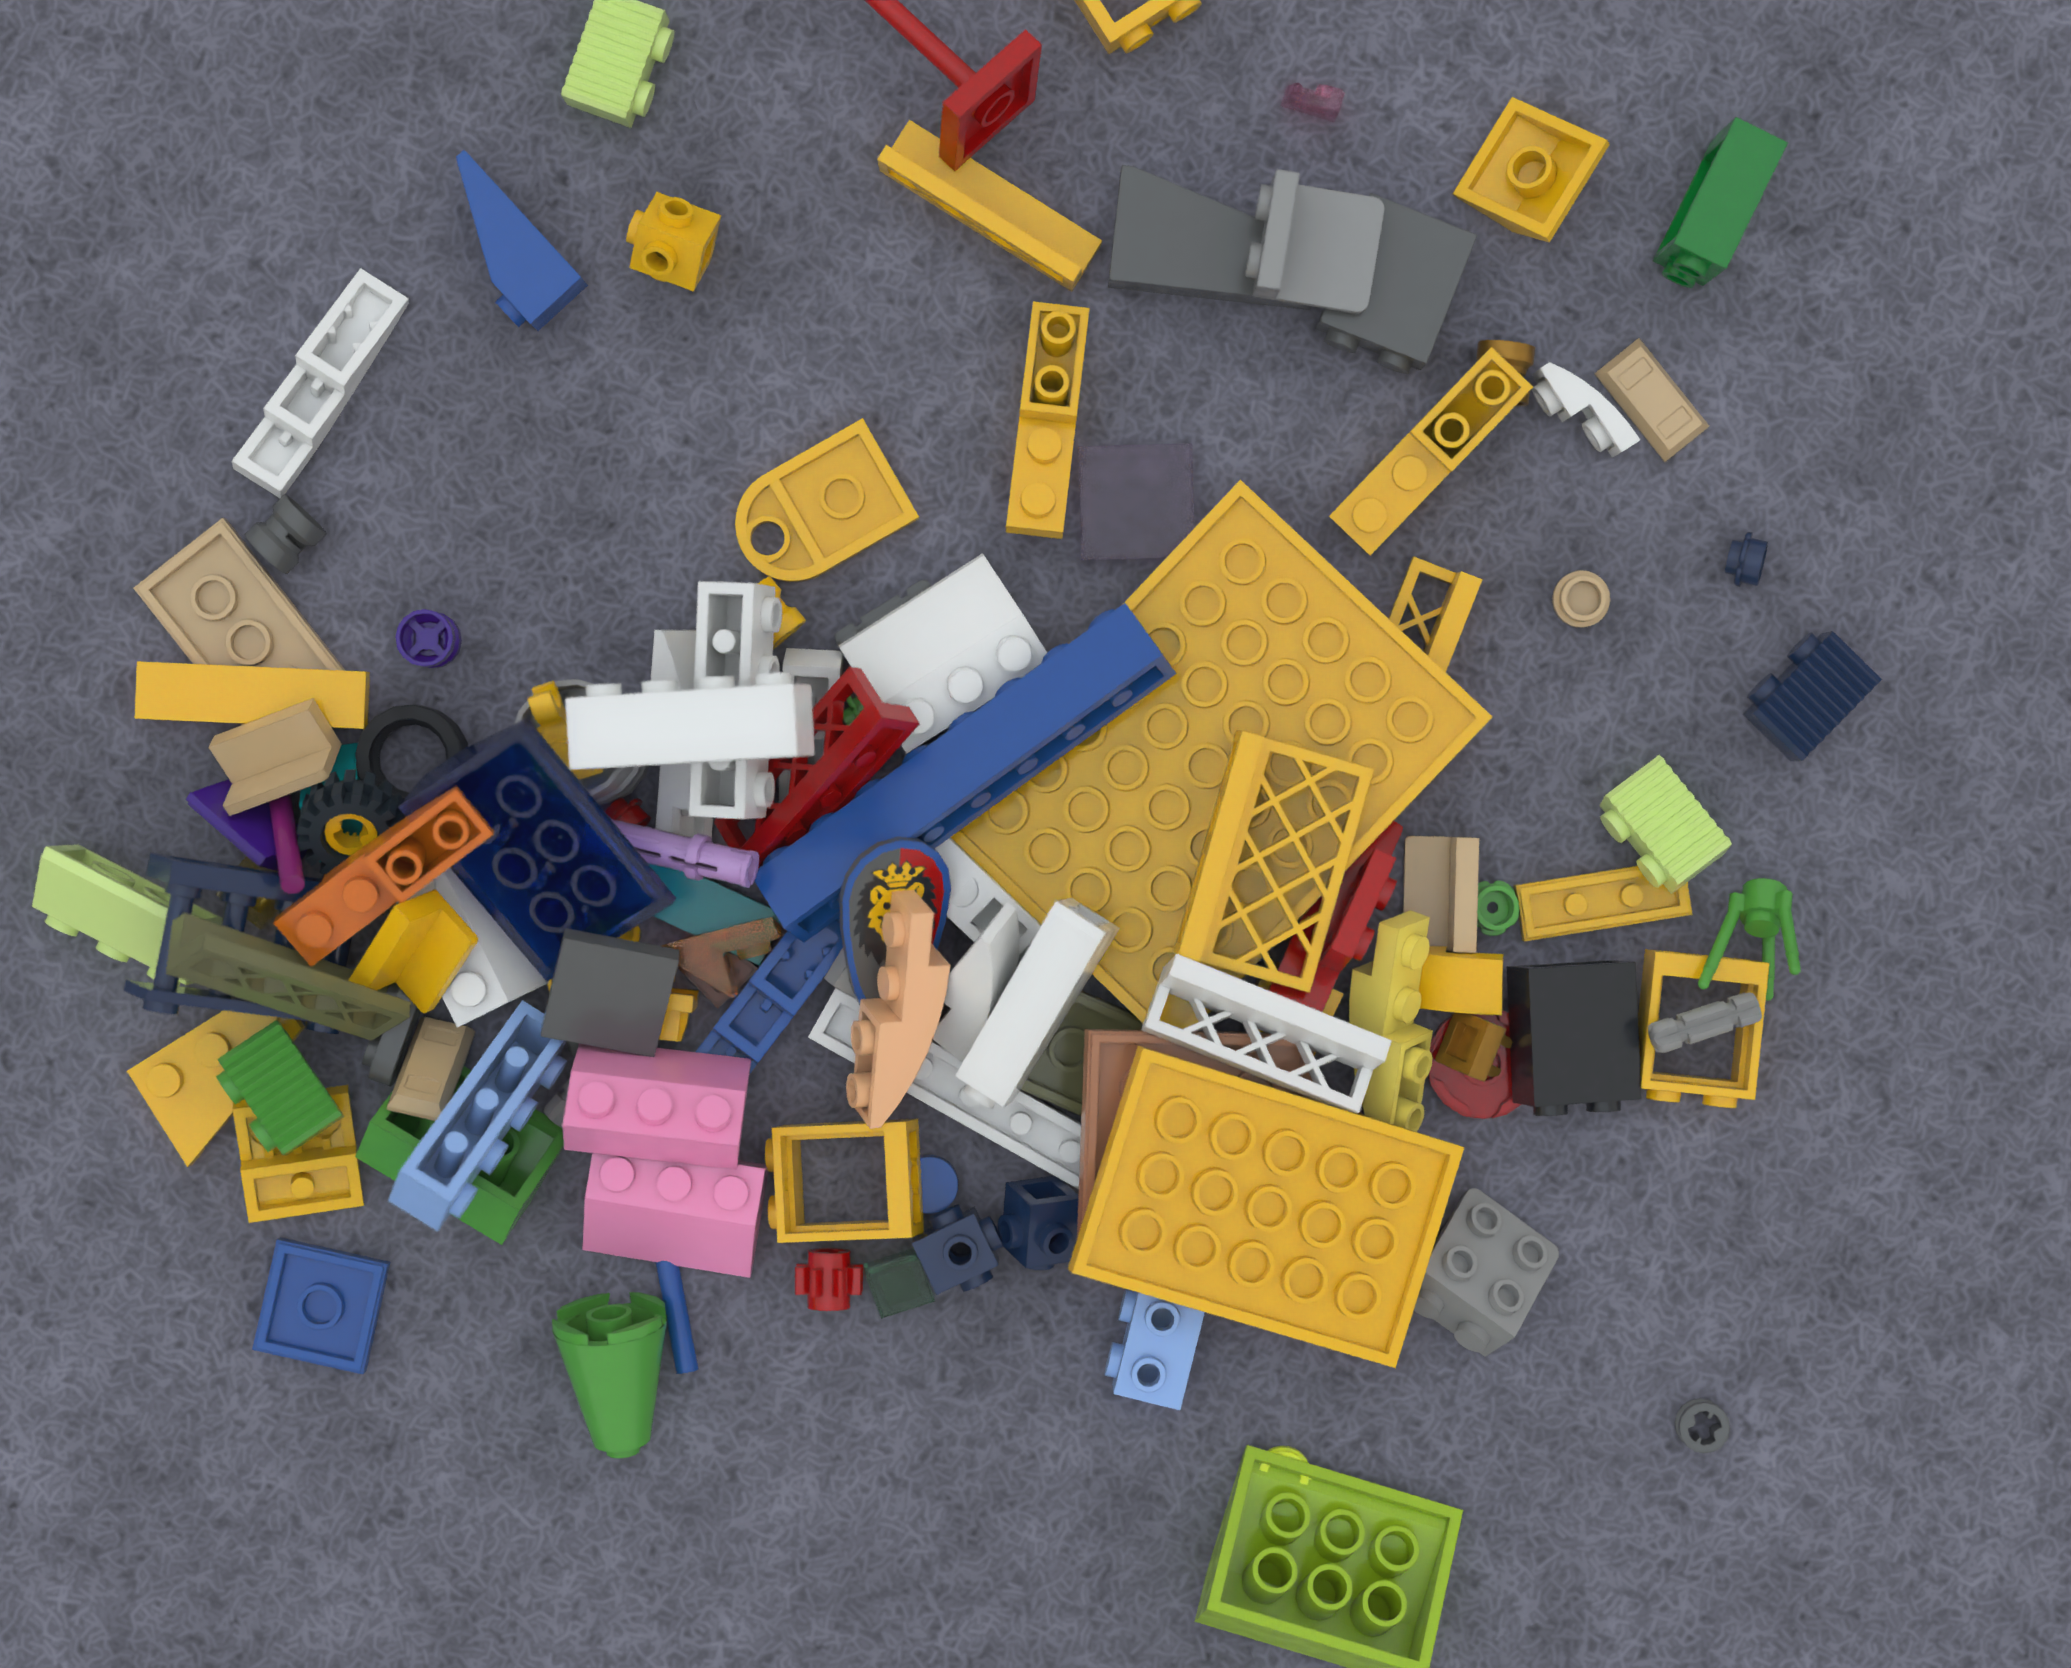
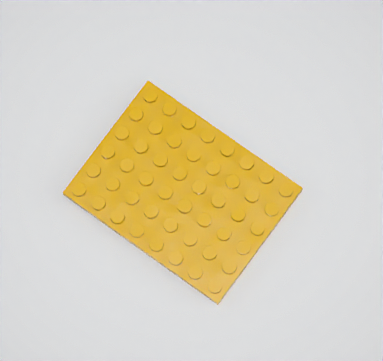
[951,480,1493,1029]

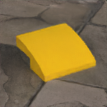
[232,1085,364,1223]

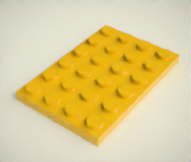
[1068,1046,1465,1368]

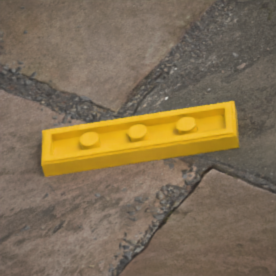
[134,661,370,729]

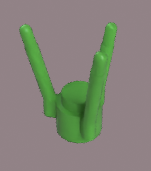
[1698,878,1801,1001]

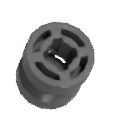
[244,494,327,574]

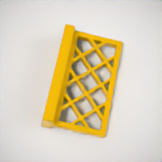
[1173,730,1374,993]

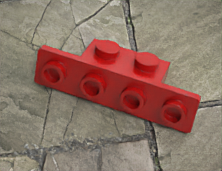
[1268,821,1403,1012]

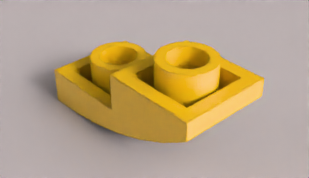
[1419,946,1503,1015]

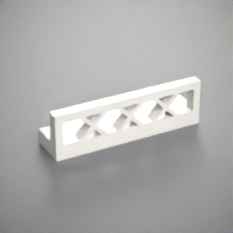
[1141,954,1392,1114]

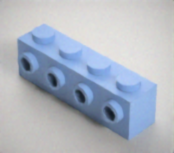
[388,1000,567,1231]
[1104,1289,1205,1410]

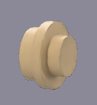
[1552,571,1610,628]

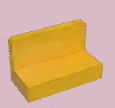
[349,889,478,1013]

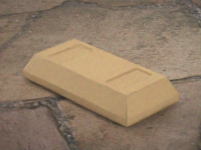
[1595,338,1710,462]
[387,1017,475,1121]

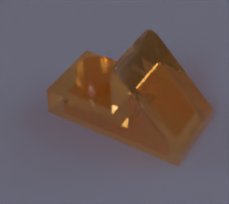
[661,915,782,998]

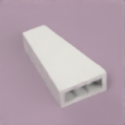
[955,898,1120,1109]

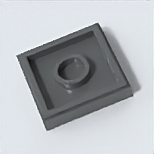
[540,928,679,1057]

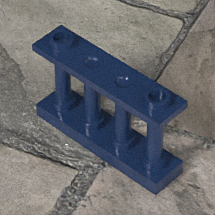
[124,852,385,1034]

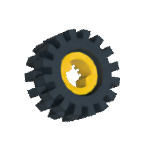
[297,770,407,875]

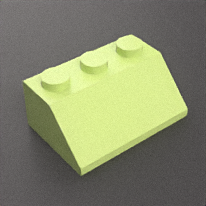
[32,844,222,986]

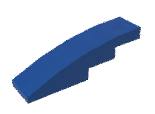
[695,917,843,1073]

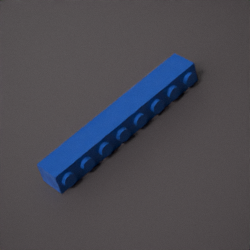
[755,603,1177,943]

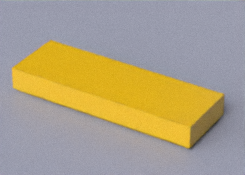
[1514,866,1693,941]

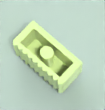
[561,0,675,128]
[1599,755,1732,894]

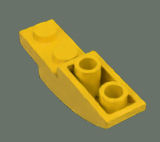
[1006,301,1090,539]
[1329,347,1533,556]

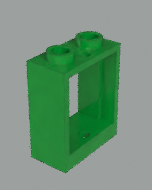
[1653,117,1788,288]

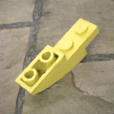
[1349,910,1433,1132]

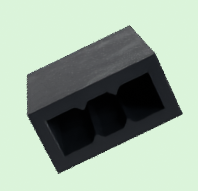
[1507,960,1642,1116]

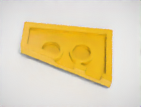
[127,1010,305,1167]

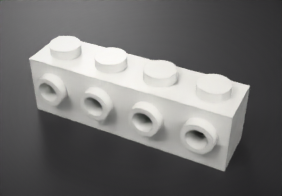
[689,581,782,819]
[566,673,815,769]

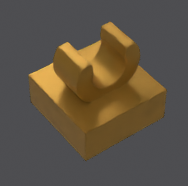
[1435,1013,1513,1082]

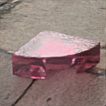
[1280,83,1345,122]

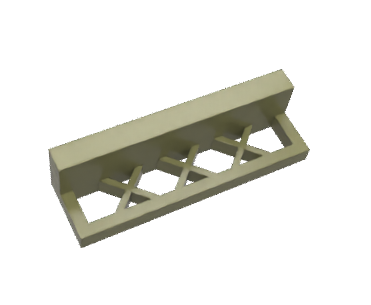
[166,912,411,1041]

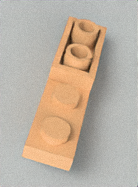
[846,890,950,1128]

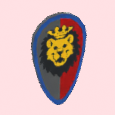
[839,837,951,1005]

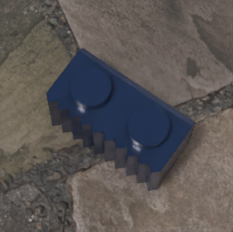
[1743,631,1882,762]

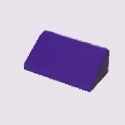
[185,779,307,872]

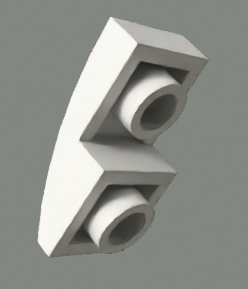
[1532,362,1640,457]

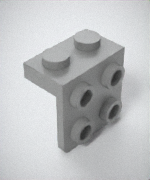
[1245,169,1385,314]
[1414,1188,1559,1357]

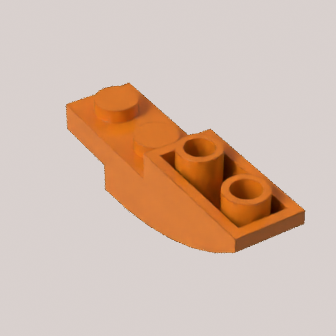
[273,786,494,967]

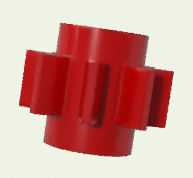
[795,1248,863,1311]

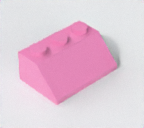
[563,1044,751,1170]
[582,1153,768,1278]

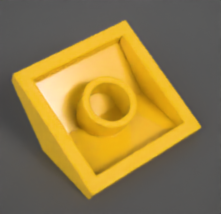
[1453,97,1610,243]

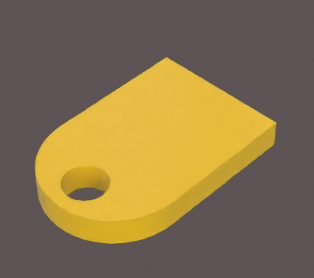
[735,418,920,582]

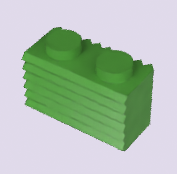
[216,1020,344,1155]

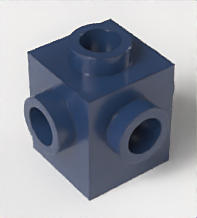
[998,1176,1079,1271]
[912,1204,1003,1295]

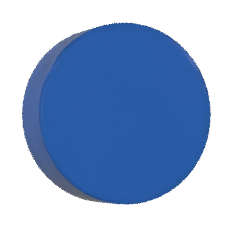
[920,1155,959,1214]

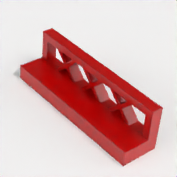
[714,666,920,869]

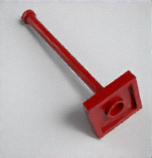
[864,0,1042,171]

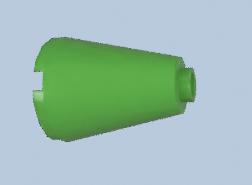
[552,1292,667,1458]

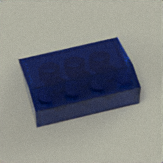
[399,718,676,981]

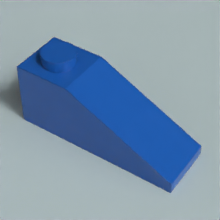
[456,150,588,331]

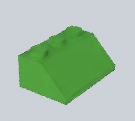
[355,1066,564,1245]

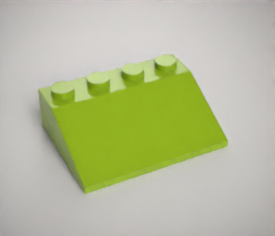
[1194,1445,1463,1668]

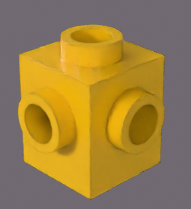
[626,192,721,291]

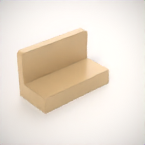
[209,698,342,816]
[1402,836,1479,953]

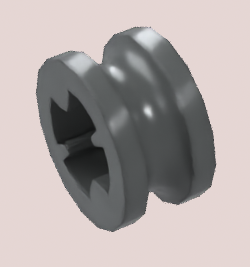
[1675,1398,1730,1454]

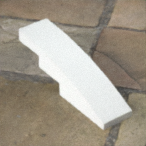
[232,268,409,498]

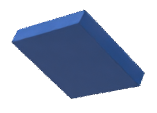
[252,1237,390,1374]

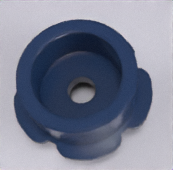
[1725,532,1768,587]

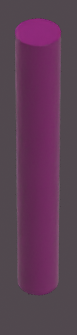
[269,794,305,894]

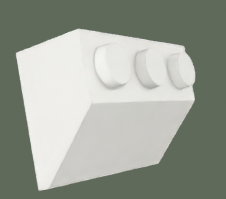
[838,553,1047,754]
[396,821,559,1027]

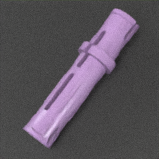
[584,814,759,888]

